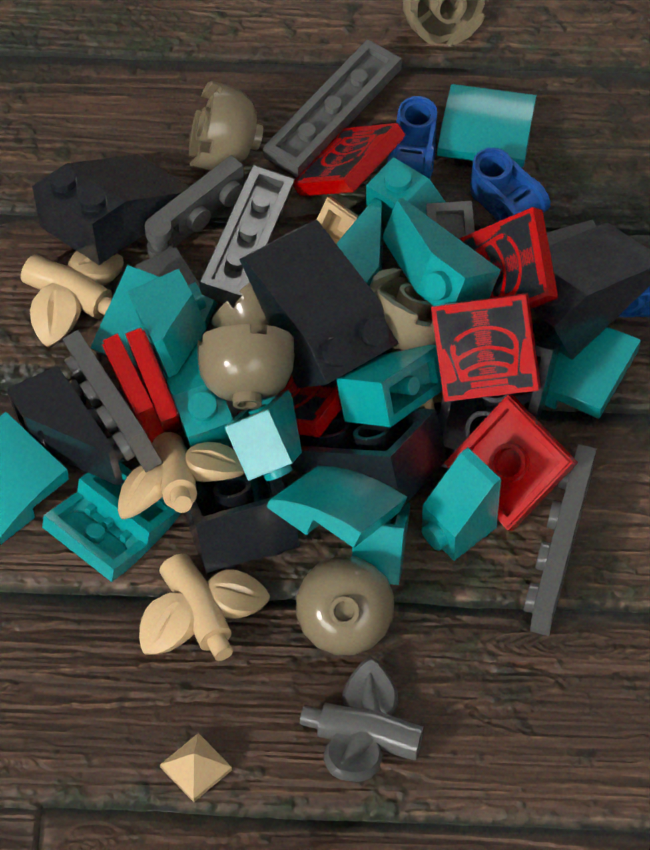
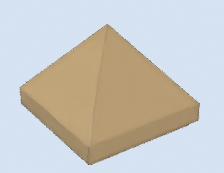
[316,197,359,244]
[160,733,232,802]

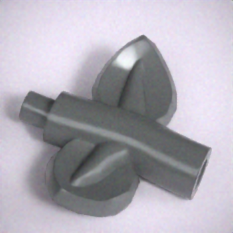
[300,656,425,782]

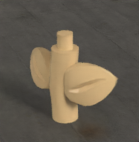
[21,251,124,348]
[118,432,244,519]
[139,554,270,661]

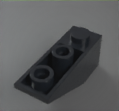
[6,365,125,486]

